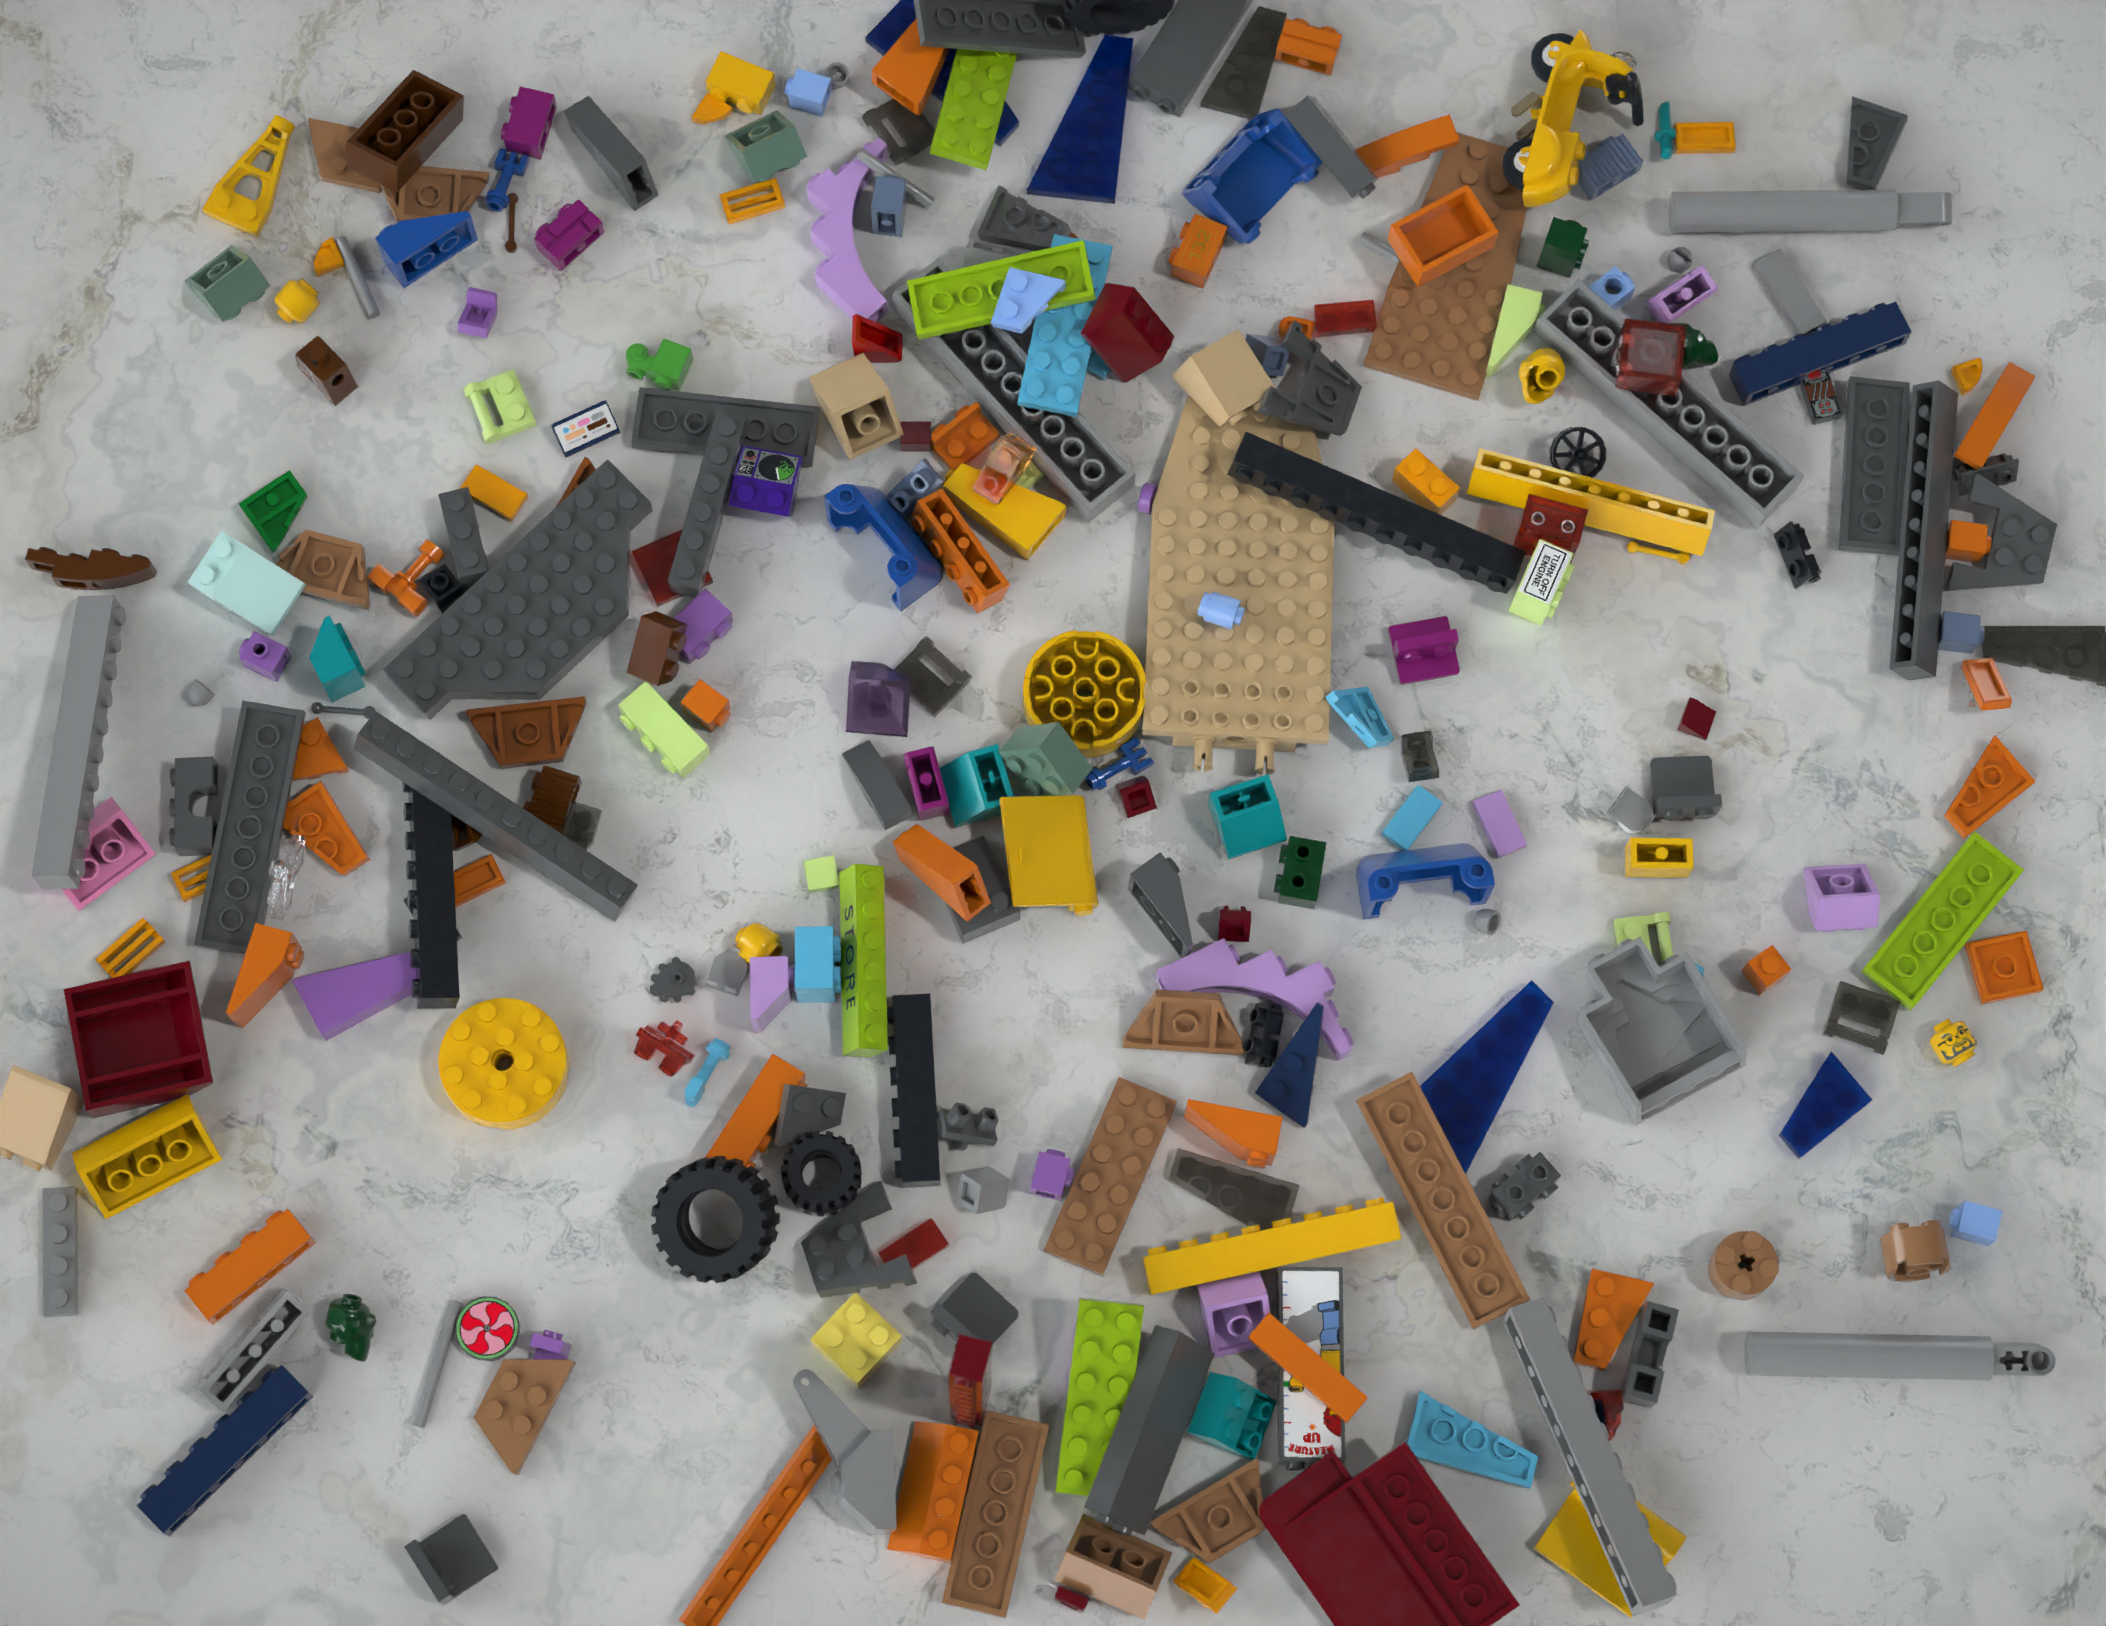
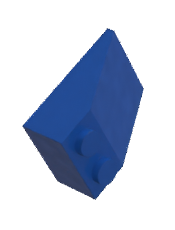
[375,211,478,288]

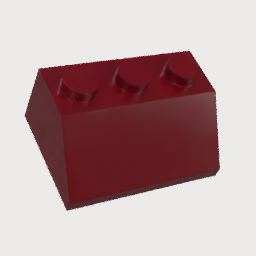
[1081,283,1175,383]

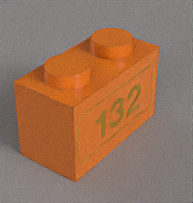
[1168,213,1228,289]

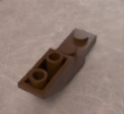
[25,547,157,590]

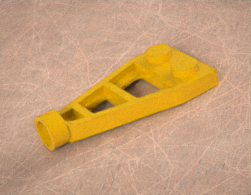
[202,115,295,237]

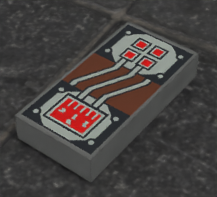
[1799,369,1843,425]

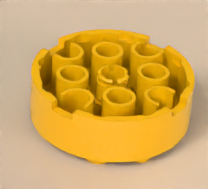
[1023,630,1146,758]
[438,998,570,1130]

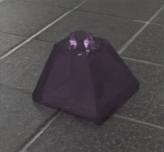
[846,661,911,737]

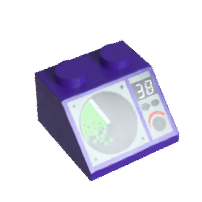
[728,445,803,517]

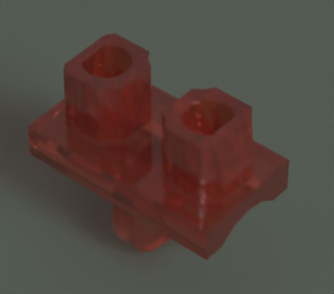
[634,1020,695,1077]

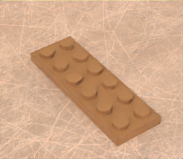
[1044,1077,1177,1276]
[942,1410,1049,1618]

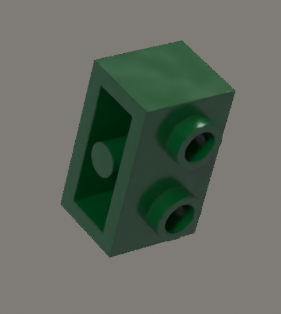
[1536,217,1590,278]
[1273,836,1327,909]

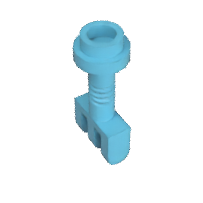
[684,1038,731,1107]

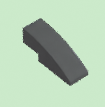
[842,740,913,830]

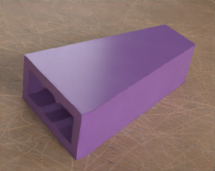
[292,952,416,1041]

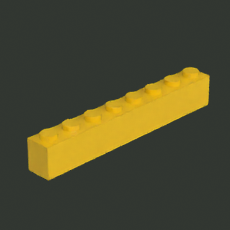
[1466,448,1715,556]
[1141,1197,1402,1295]

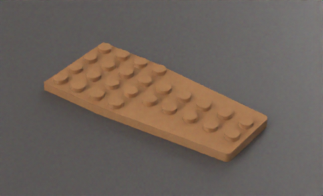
[1363,133,1527,401]

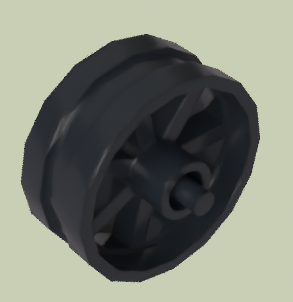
[1549,427,1606,478]

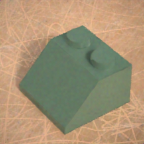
[725,110,807,183]
[184,245,270,322]

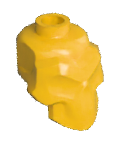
[1518,348,1565,404]

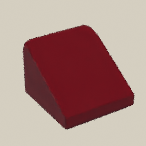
[900,421,931,452]
[1677,697,1716,740]
[1116,775,1157,818]

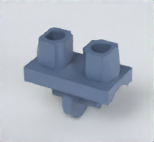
[887,458,946,517]

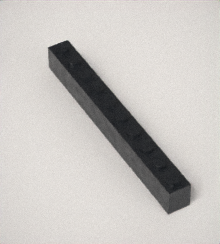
[1227,432,1526,594]

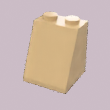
[1172,329,1276,427]
[809,353,904,460]
[0,1065,84,1172]

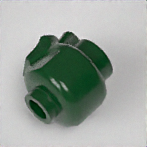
[1656,323,1718,369]
[325,1294,376,1362]

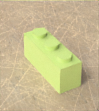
[618,681,710,778]

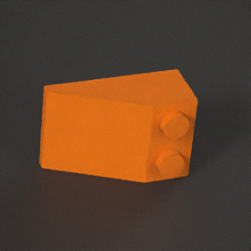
[226,923,304,1028]
[1184,1099,1283,1169]

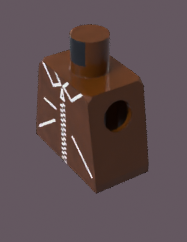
[295,336,358,406]

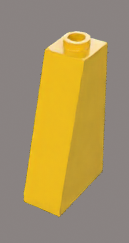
[943,463,1066,561]

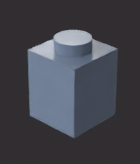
[1938,611,1985,654]

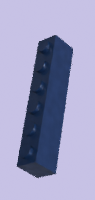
[1729,301,1912,406]
[137,1365,314,1537]

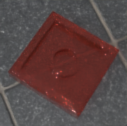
[632,530,713,607]

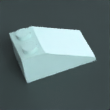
[187,531,306,636]

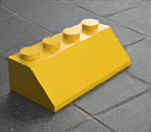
[72,1094,222,1219]

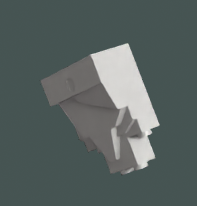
[1577,937,1747,1126]

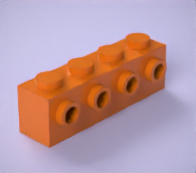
[910,488,1010,614]

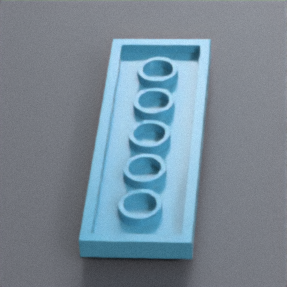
[1017,234,1113,417]

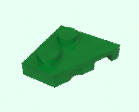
[239,470,308,553]

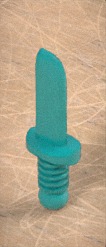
[1654,101,1676,160]

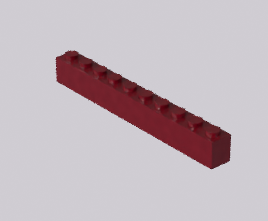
[948,1334,993,1429]

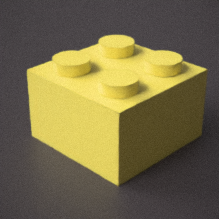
[811,1293,903,1388]

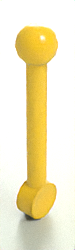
[1627,541,1690,565]

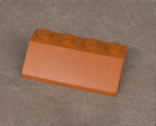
[887,1421,979,1564]

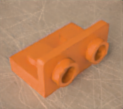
[931,402,1000,470]

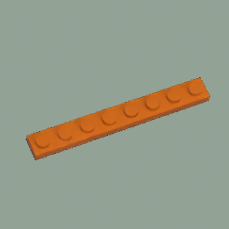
[679,1425,832,1626]

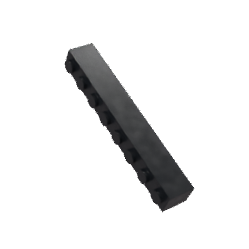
[402,782,460,1009]

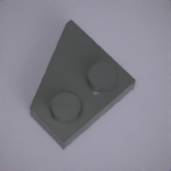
[774,1083,846,1146]

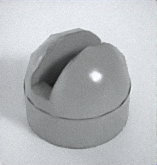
[825,63,849,89]
[1667,247,1692,273]
[187,679,215,706]
[1474,909,1501,935]

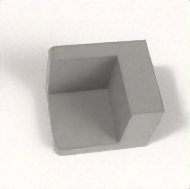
[956,1167,1010,1214]

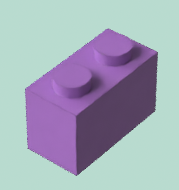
[674,588,733,664]

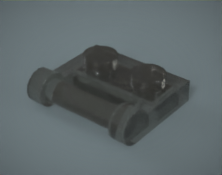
[862,99,935,165]
[890,636,972,718]
[1822,981,1901,1055]

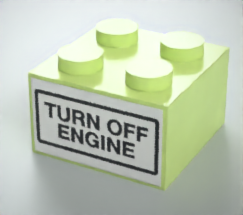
[1508,539,1575,626]

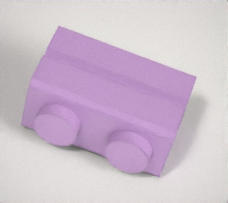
[1645,265,1718,327]

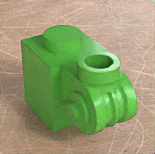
[626,338,693,391]

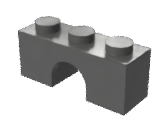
[438,487,490,590]
[169,756,218,856]
[1620,1301,1679,1408]

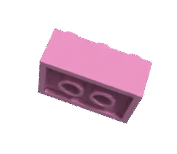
[62,797,156,911]

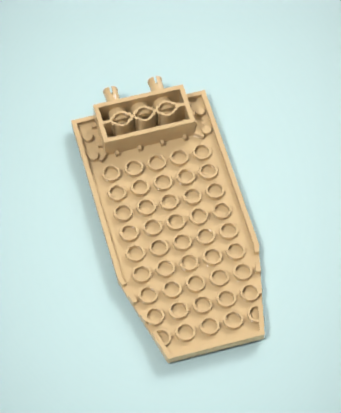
[1142,396,1335,775]

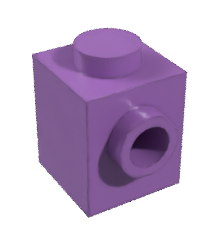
[239,632,291,682]
[1030,1149,1075,1201]

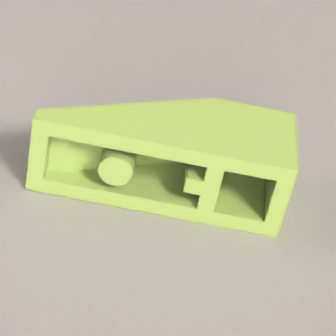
[1486,284,1546,378]

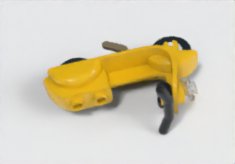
[1503,29,1644,208]

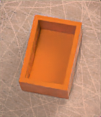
[1387,184,1499,287]

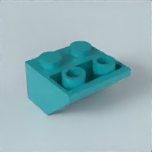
[309,615,366,703]
[939,744,1014,828]
[1208,774,1287,860]
[1187,1372,1277,1461]

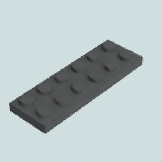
[914,0,1086,58]
[1839,376,1910,556]
[631,387,820,467]

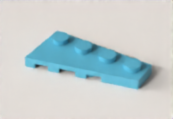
[1407,1391,1538,1489]

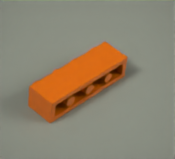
[705,1054,807,1168]
[184,1208,316,1325]

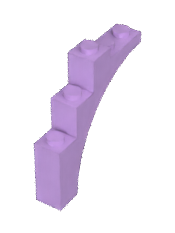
[807,137,888,322]
[1155,938,1353,1061]

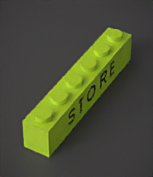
[839,863,888,1058]

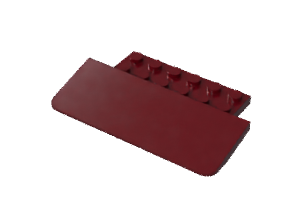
[1259,1441,1520,1626]

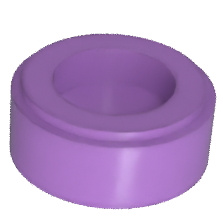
[1138,482,1158,514]

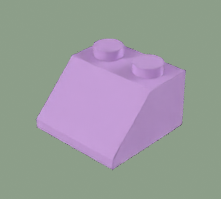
[1804,864,1880,932]
[750,956,795,1033]
[1197,1271,1271,1358]

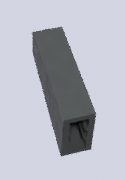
[564,95,659,211]
[1285,95,1378,199]

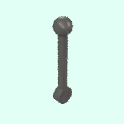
[311,702,375,719]

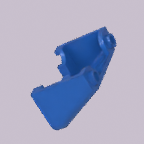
[1181,108,1323,244]
[824,484,943,611]
[1356,843,1495,920]

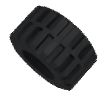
[781,1131,862,1217]

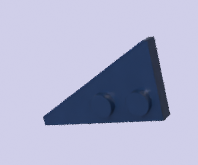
[1255,1002,1324,1128]

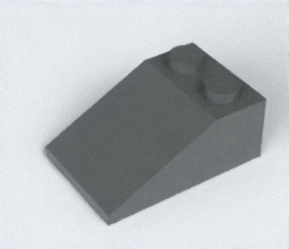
[944,836,1021,944]
[1128,852,1193,958]

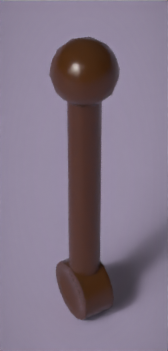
[505,193,518,253]

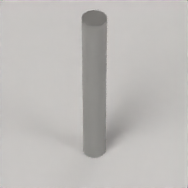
[855,148,935,209]
[335,236,380,319]

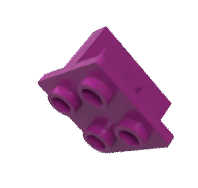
[1388,616,1460,685]

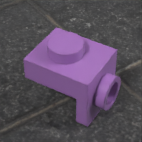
[458,287,497,338]
[530,1329,572,1359]

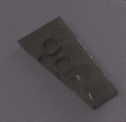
[1200,6,1287,120]
[1982,626,2106,687]
[1168,1148,1300,1231]

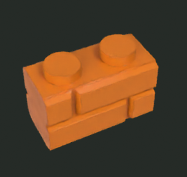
[1275,18,1342,76]

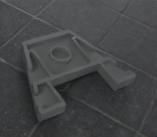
[1258,320,1362,436]
[1946,474,2057,591]
[801,1181,917,1298]

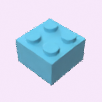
[795,926,841,1003]

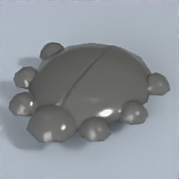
[650,957,696,1003]

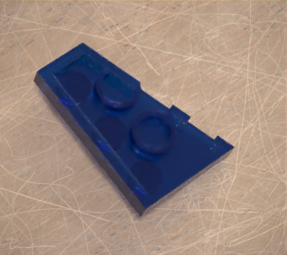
[1779,1051,1872,1159]

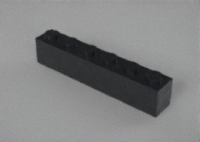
[887,993,941,1188]

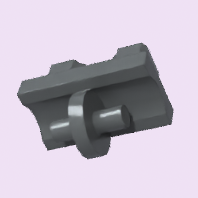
[937,1102,999,1151]

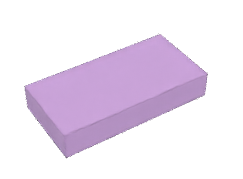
[1472,789,1527,859]

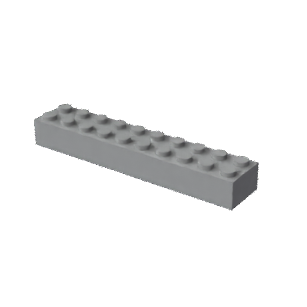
[892,258,1136,523]
[1533,279,1804,529]

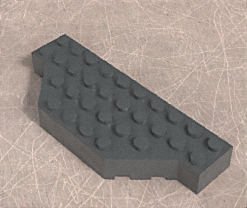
[383,459,653,720]

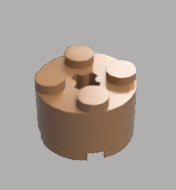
[1880,1220,1951,1282]
[1708,1231,1779,1301]

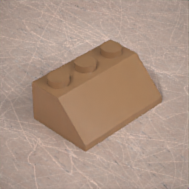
[1054,1514,1172,1620]

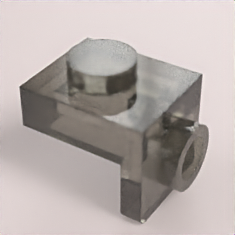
[1401,731,1439,782]
[561,801,602,850]

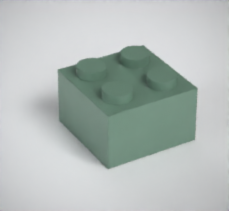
[999,722,1093,796]

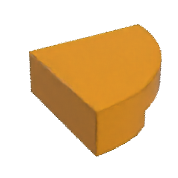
[691,93,732,124]
[314,237,345,277]
[1951,357,1983,396]

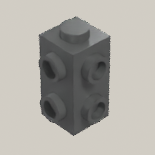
[1489,1152,1561,1221]

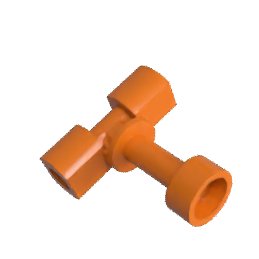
[367,539,445,618]

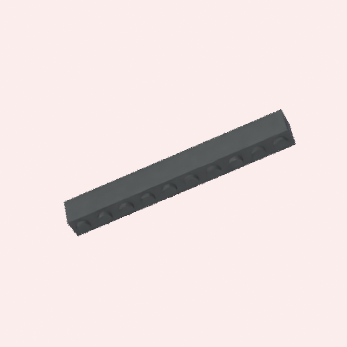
[1889,380,1958,680]
[354,711,638,922]

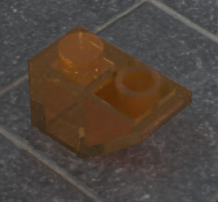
[972,433,1036,505]

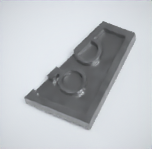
[977,185,1071,251]

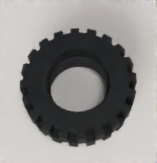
[1062,0,1175,35]
[651,1156,780,1283]

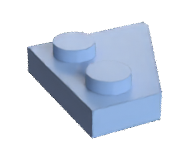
[991,267,1066,334]

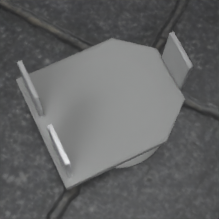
[1607,785,1656,834]
[705,946,748,996]

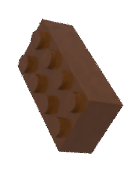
[347,69,464,192]

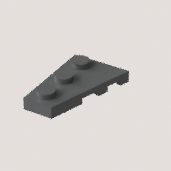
[1846,96,1908,190]

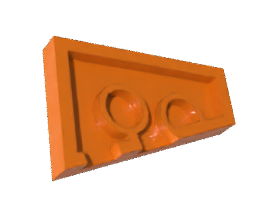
[293,717,349,781]
[1944,735,2036,839]
[283,781,371,877]
[1573,1268,1654,1371]

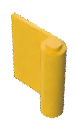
[999,795,1099,916]
[1534,1480,1687,1618]

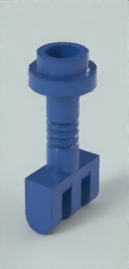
[485,148,530,212]
[1085,737,1154,791]

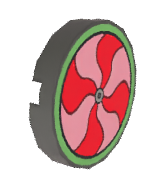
[455,1296,520,1362]

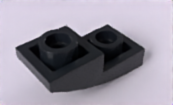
[420,564,465,614]

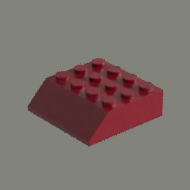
[64,961,214,1118]

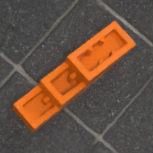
[1356,114,1460,178]
[1953,361,2036,469]

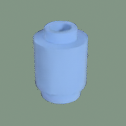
[1197,591,1245,630]

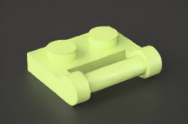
[463,369,537,443]
[1613,912,1673,967]

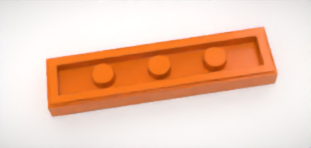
[1248,1313,1368,1423]

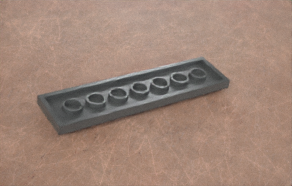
[194,700,306,954]

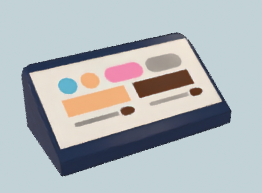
[551,400,621,458]

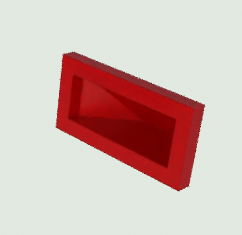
[852,314,903,363]

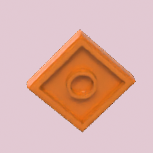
[1964,930,2044,1005]

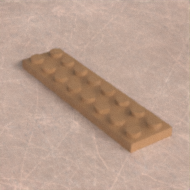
[1355,1072,1531,1329]

